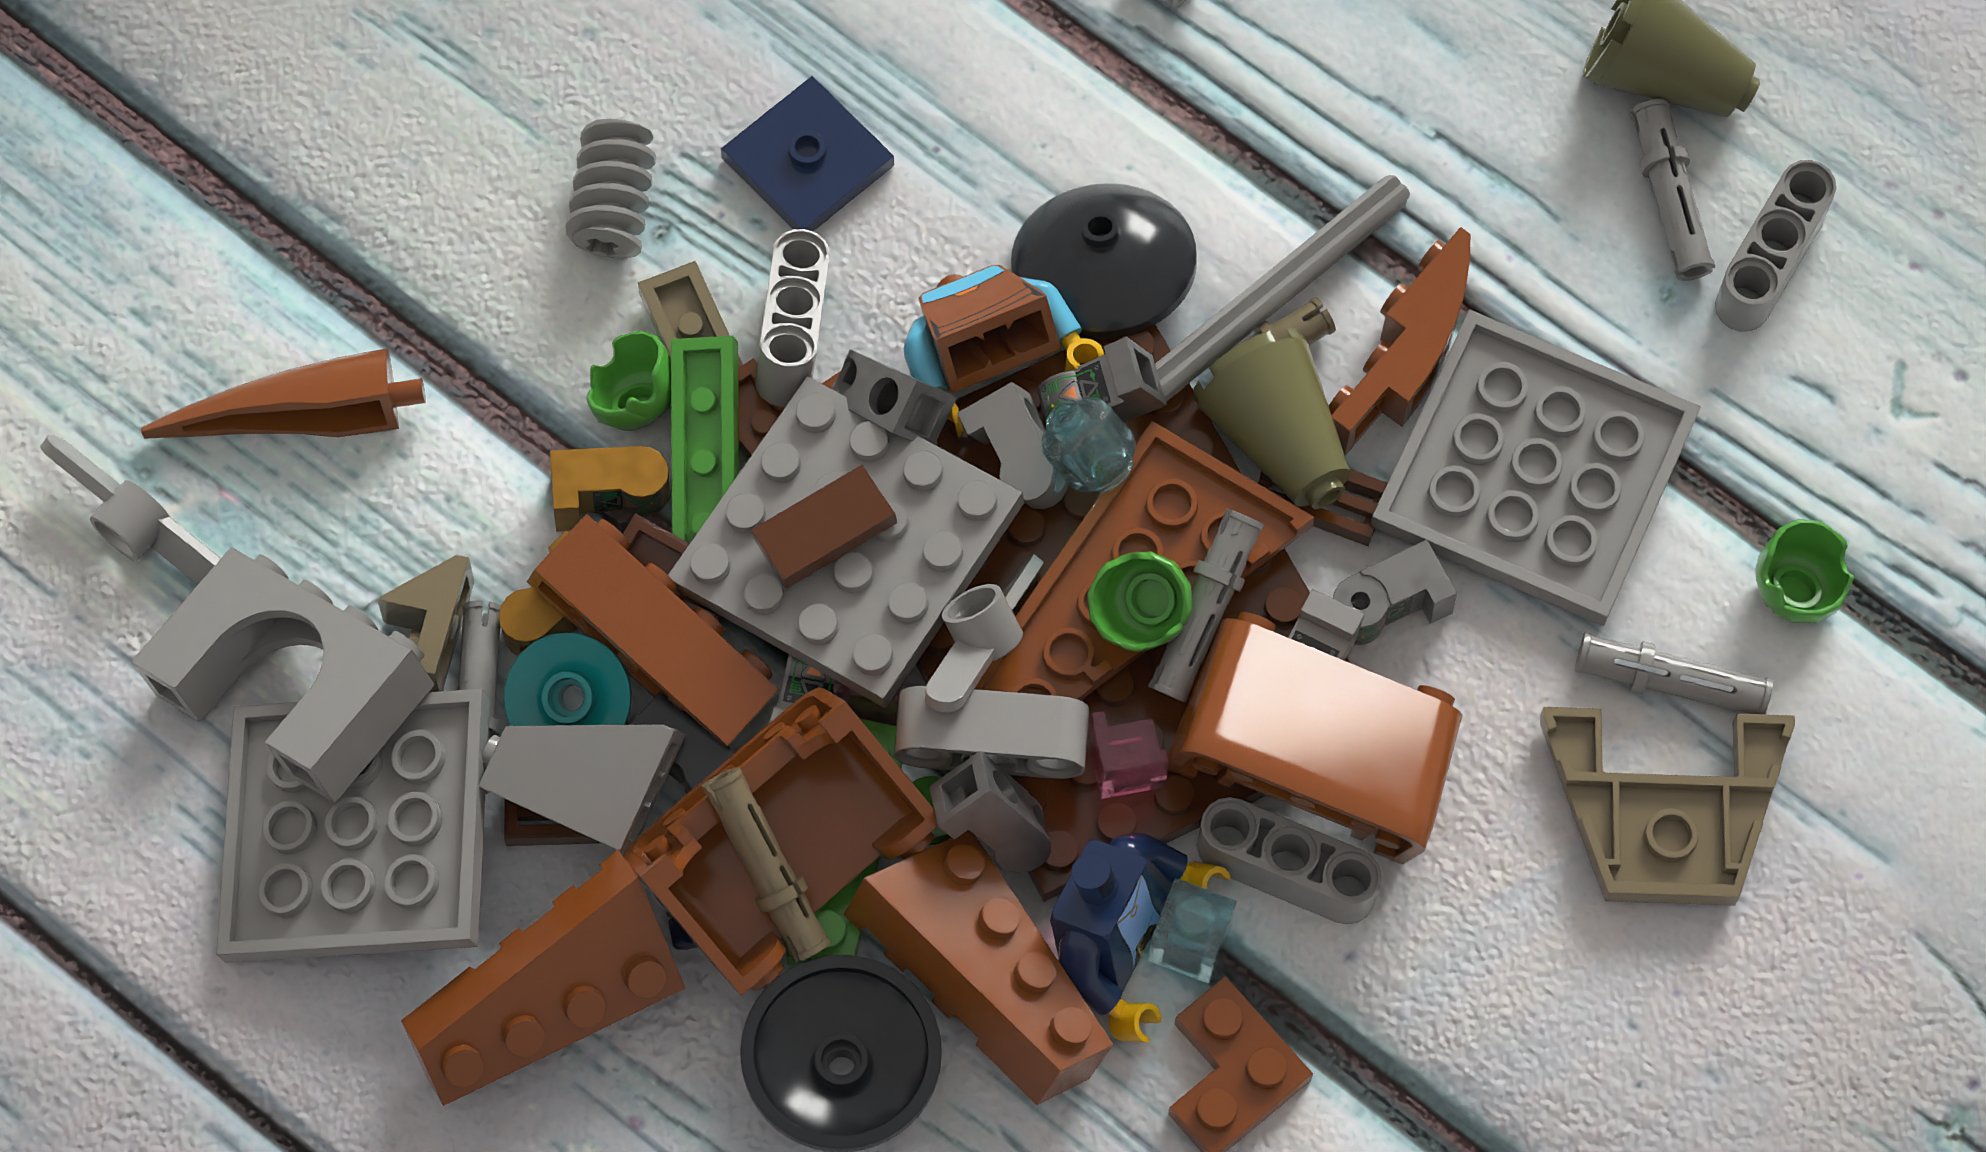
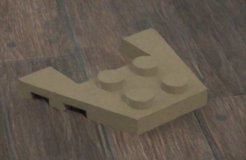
[1540,707,1795,906]

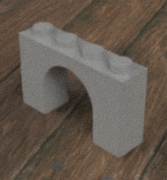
[131,547,435,803]

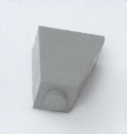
[479,725,686,852]

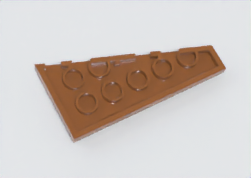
[974,421,1315,701]

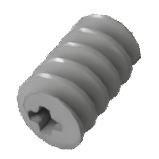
[565,119,656,259]

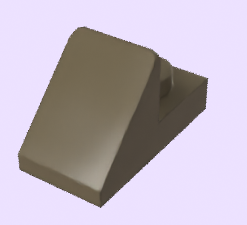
[378,555,474,692]

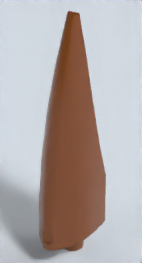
[141,348,426,439]

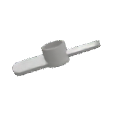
[40,435,221,585]
[925,554,1044,712]

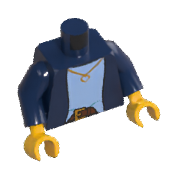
[1050,832,1231,1042]

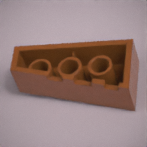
[843,830,1113,1105]
[401,850,686,1106]

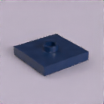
[721,76,894,231]

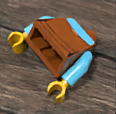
[903,265,1104,445]

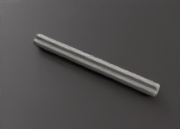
[1155,175,1410,402]

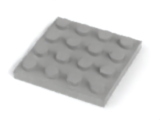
[1370,309,1701,626]
[668,376,1024,708]
[216,688,490,963]

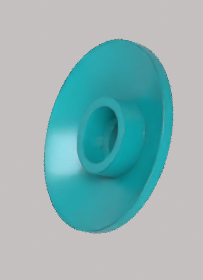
[504,633,632,726]

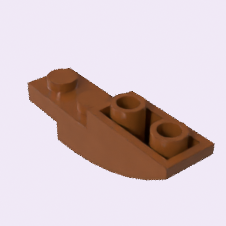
[1329,227,1471,456]

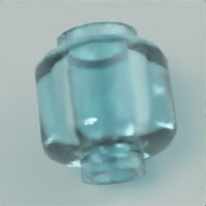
[1041,397,1136,492]

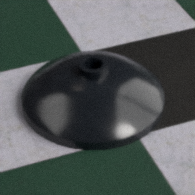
[1011,183,1197,339]
[740,955,942,1152]

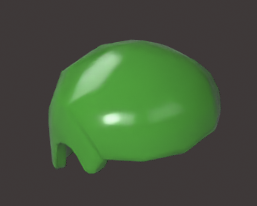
[586,331,671,431]
[1755,519,1854,624]
[1087,551,1193,652]

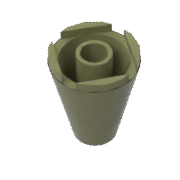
[1583,0,1761,117]
[1194,328,1350,509]

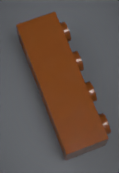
[526,514,779,747]

